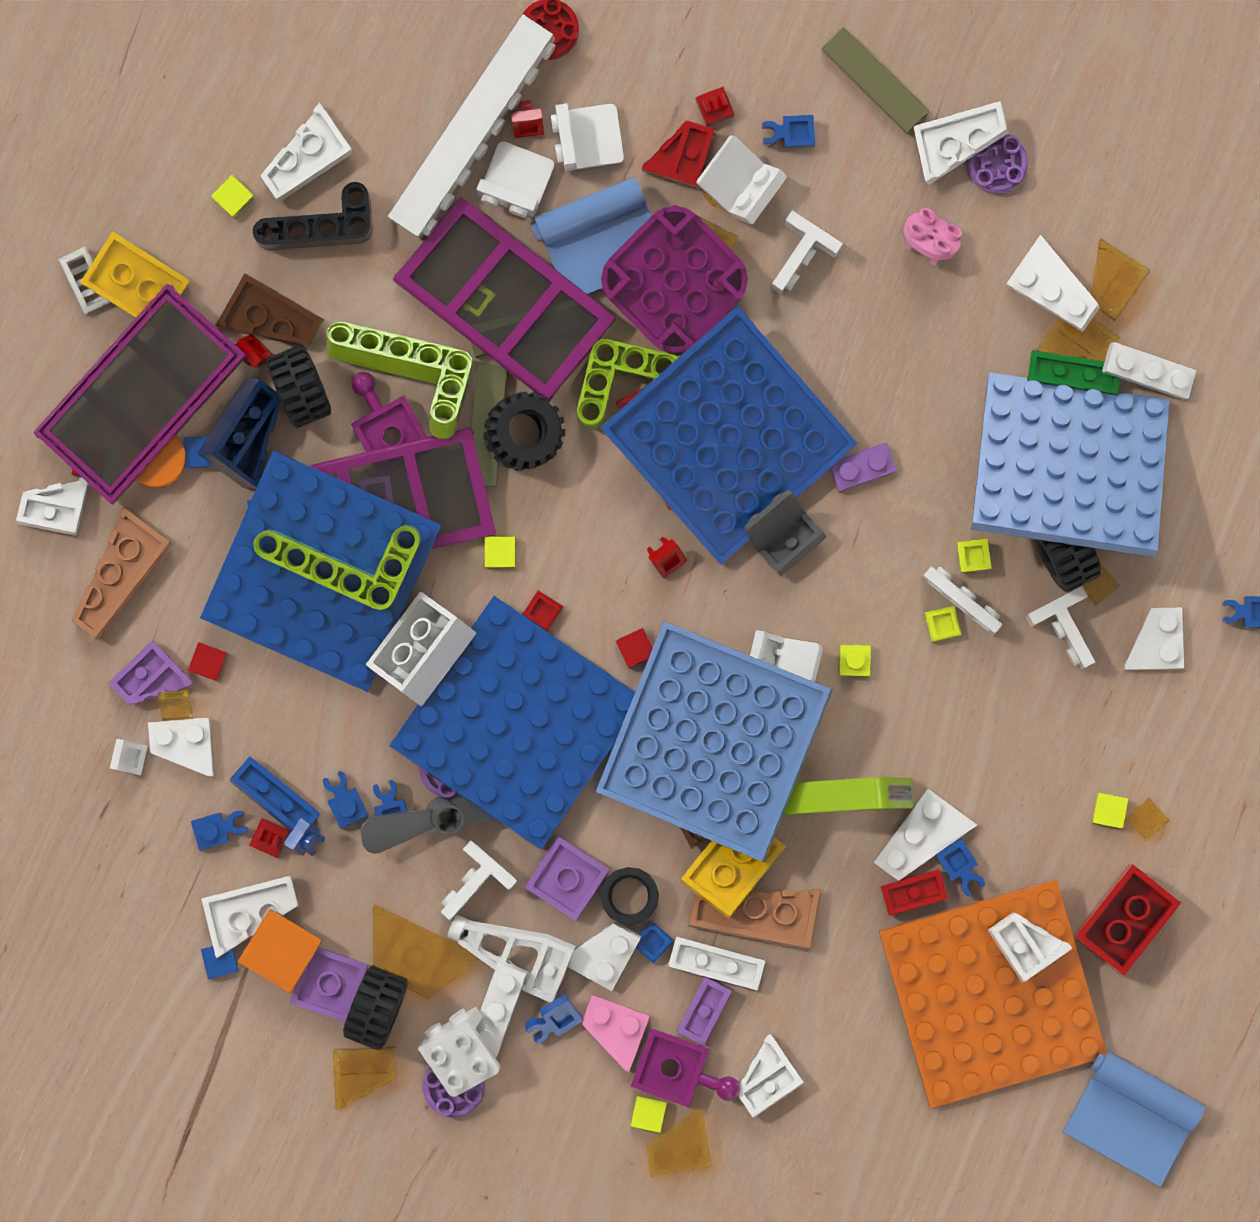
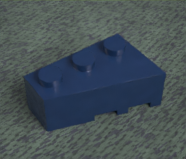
[197,379,281,489]

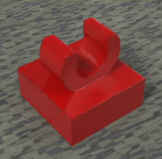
[695,86,734,127]
[511,100,545,138]
[647,537,688,579]
[249,818,290,858]

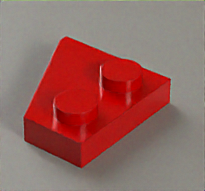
[642,120,715,188]

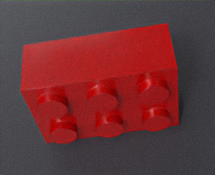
[1073,864,1181,976]

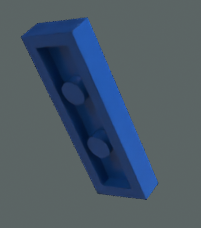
[230,756,320,832]

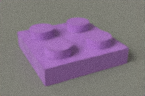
[525,836,610,921]
[290,947,369,1022]

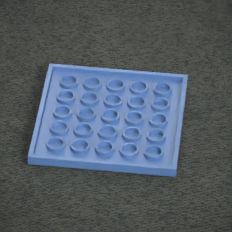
[971,372,1170,557]
[596,621,833,862]

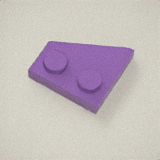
[109,641,194,705]

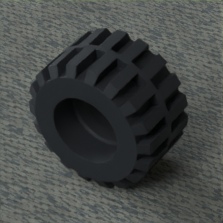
[267,344,331,428]
[483,391,565,471]
[1034,539,1101,592]
[343,965,408,1051]

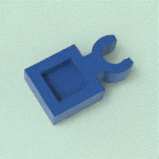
[762,115,815,148]
[1222,596,1260,628]
[323,771,369,829]
[373,780,408,816]
[191,811,249,851]
[284,818,325,856]
[935,839,985,896]
[525,994,583,1044]

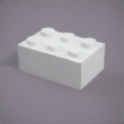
[366,591,476,707]

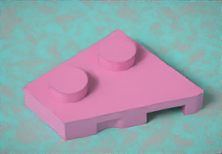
[582,995,650,1072]

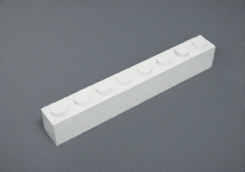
[388,15,556,240]

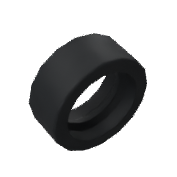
[601,867,659,925]

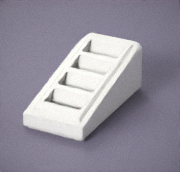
[58,246,110,314]

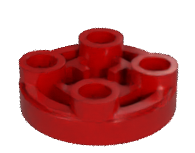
[520,0,579,60]

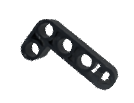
[252,182,373,250]

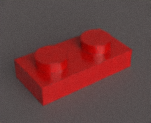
[880,869,948,916]

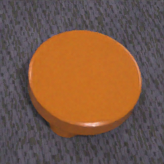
[125,427,186,488]

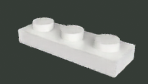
[1102,342,1196,400]
[922,566,1003,636]
[668,937,765,990]
[476,960,528,1058]

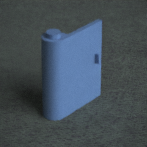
[531,177,651,302]
[1062,1051,1206,1187]

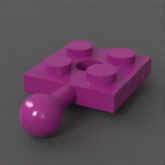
[351,372,433,477]
[631,1028,741,1108]

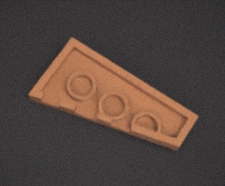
[71,507,172,640]
[688,889,821,950]

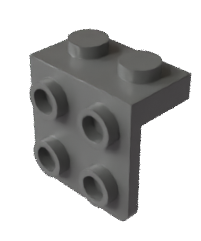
[744,490,826,577]

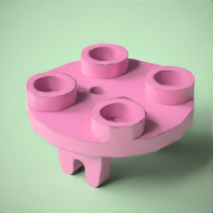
[903,208,962,266]

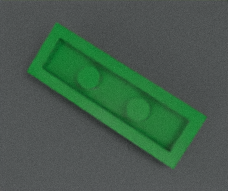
[1027,350,1120,395]

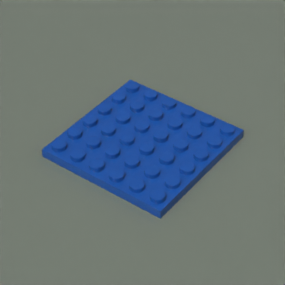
[600,306,858,565]
[200,450,442,692]
[389,596,635,850]

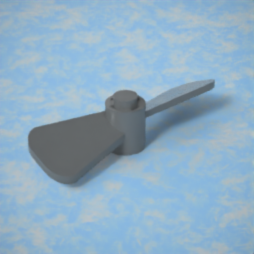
[361,795,497,854]

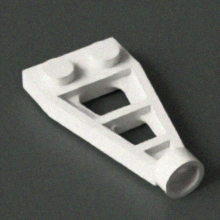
[447,915,576,1003]

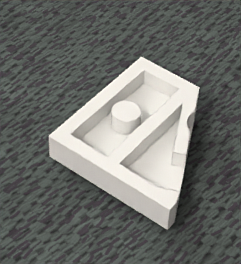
[16,477,89,536]
[1124,607,1184,670]
[148,717,214,777]
[988,913,1072,982]
[568,922,642,991]
[739,1034,804,1118]

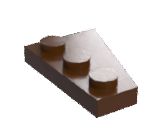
[215,273,324,345]

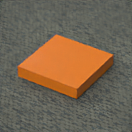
[238,909,323,993]

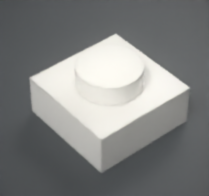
[110,739,148,775]

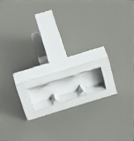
[771,210,843,295]
[1025,586,1095,670]
[441,840,518,920]

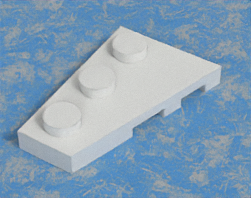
[913,101,1009,185]
[260,102,354,203]
[1006,235,1100,332]
[873,789,977,881]
[201,876,299,958]

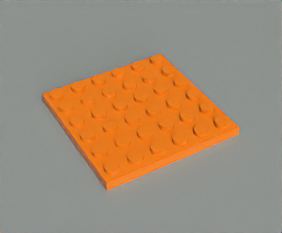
[878,879,1106,1109]

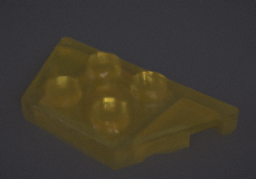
[373,905,480,999]

